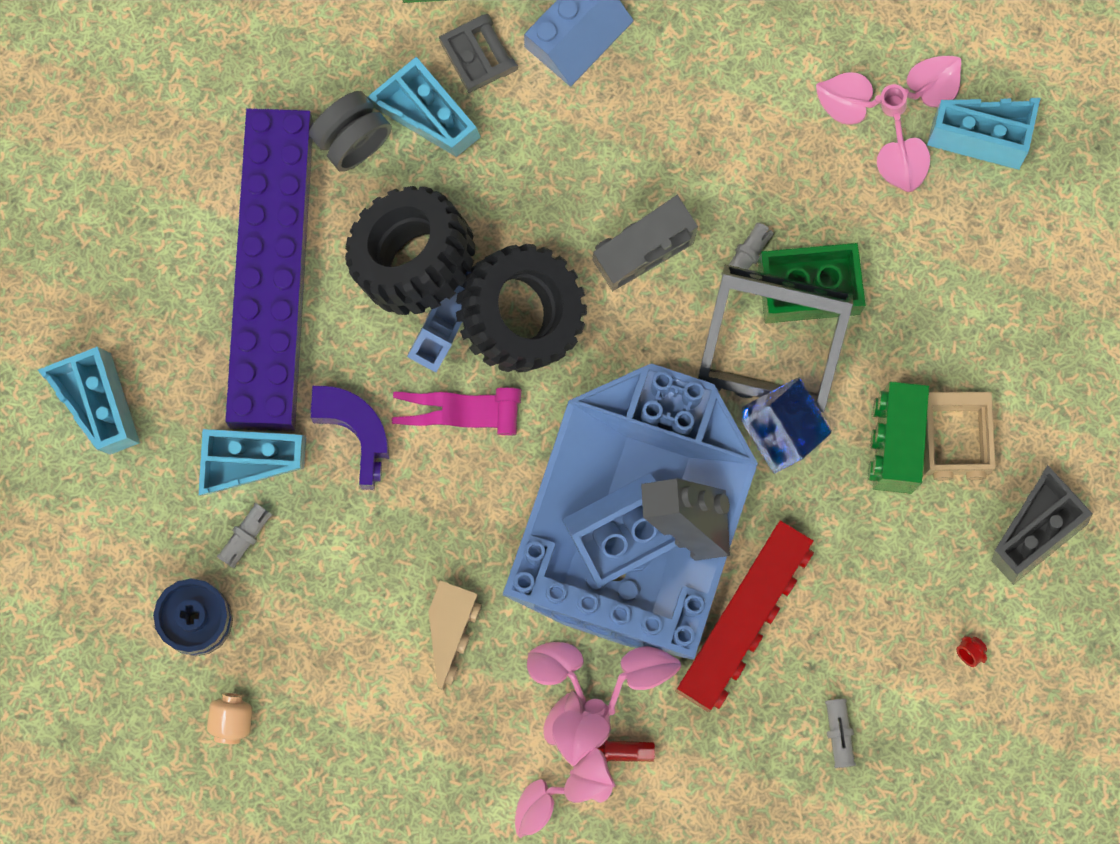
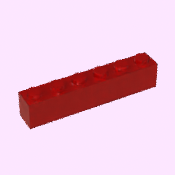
[675,520,814,712]

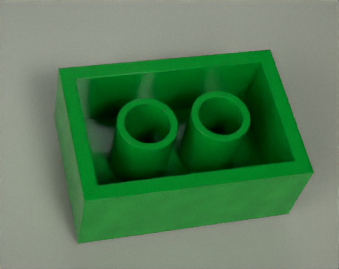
[757,243,866,324]
[868,382,929,494]

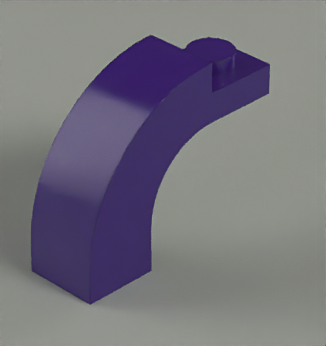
[310,386,389,490]

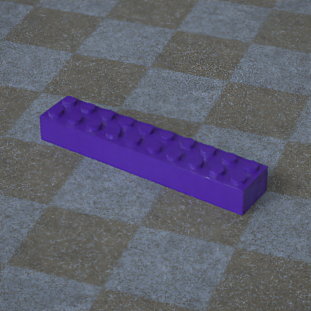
[225,108,314,431]

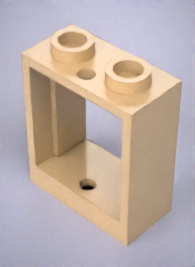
[924,392,995,481]

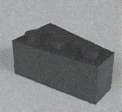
[592,195,698,292]
[991,465,1093,585]
[641,478,730,561]

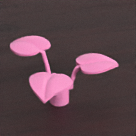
[816,56,961,192]
[527,642,682,766]
[515,691,615,838]

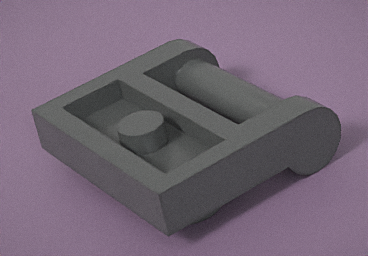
[439,14,519,93]

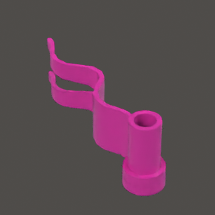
[392,388,522,436]

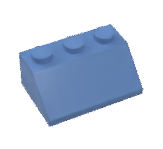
[524,0,633,87]
[562,473,677,588]

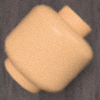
[207,693,252,744]

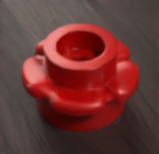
[956,636,987,667]

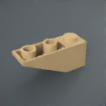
[428,580,482,690]

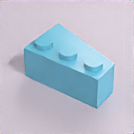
[368,57,481,157]
[927,98,1040,170]
[38,346,140,455]
[198,429,306,496]

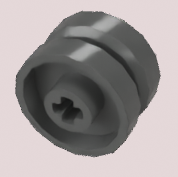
[309,91,392,172]

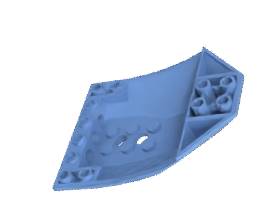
[503,363,758,660]

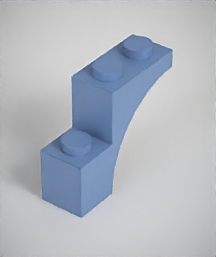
[407,271,471,372]

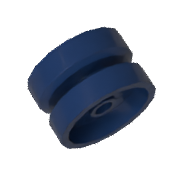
[153,578,233,657]

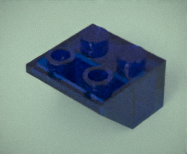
[741,377,832,474]

